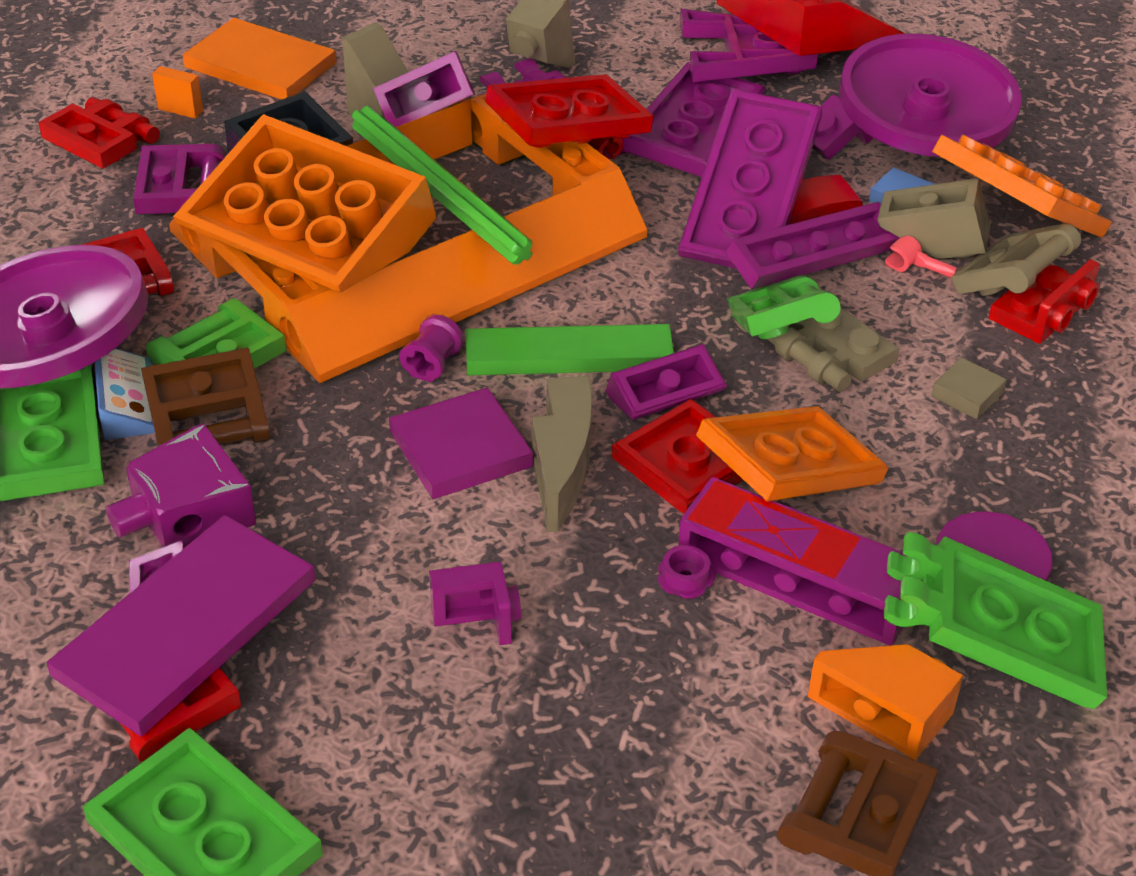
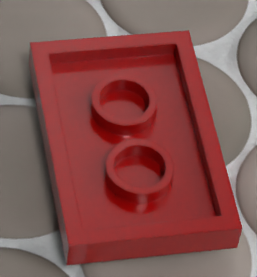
[485,74,654,148]

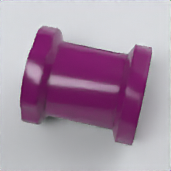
[399,314,464,382]

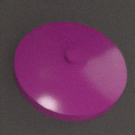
[839,34,1022,157]
[0,245,148,388]

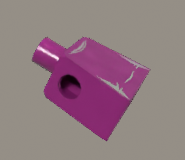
[106,423,256,547]

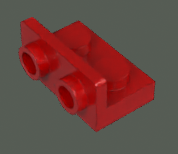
[988,259,1100,344]

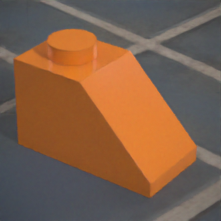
[808,644,963,760]

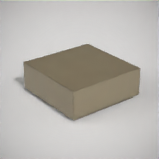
[932,357,1007,419]

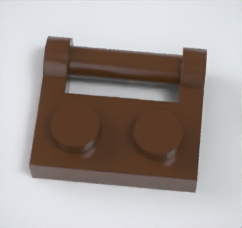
[141,347,270,446]
[777,731,939,876]

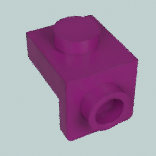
[812,94,873,160]
[429,561,521,645]

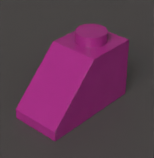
[373,51,475,127]

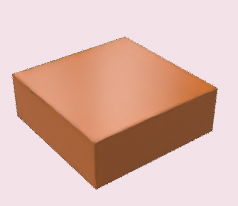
[152,66,203,119]

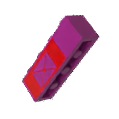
[678,477,923,646]

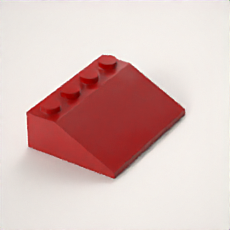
[716,0,906,56]

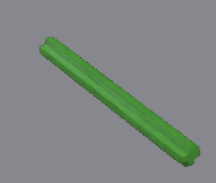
[351,106,533,265]

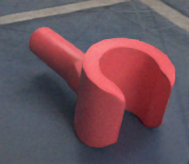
[885,236,957,278]

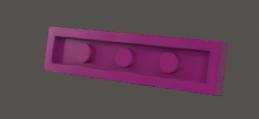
[726,202,899,289]

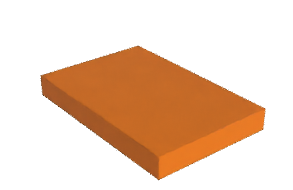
[182,18,337,100]
[696,406,889,501]

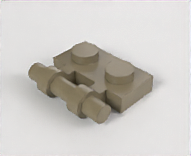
[767,307,899,392]

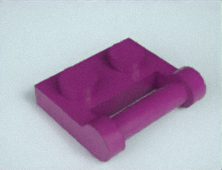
[133,144,227,214]

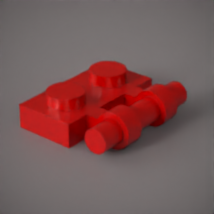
[38,97,160,169]

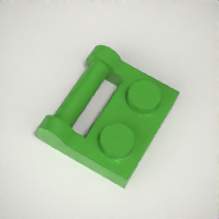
[727,275,841,339]
[146,298,286,369]

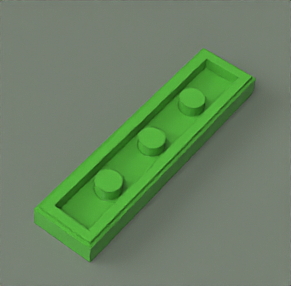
[466,324,674,376]

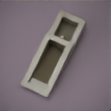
[532,376,592,532]

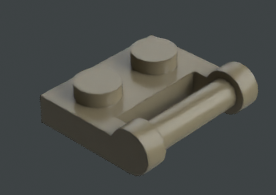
[951,223,1081,296]

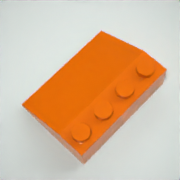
[173,114,437,293]

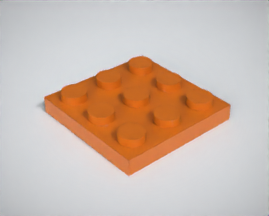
[932,134,1112,237]

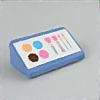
[95,348,155,440]

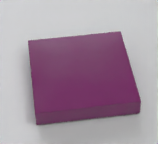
[389,387,533,500]

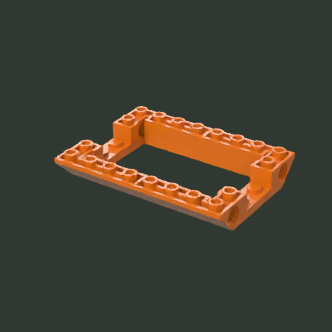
[169,93,648,383]

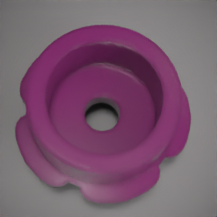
[657,545,715,599]

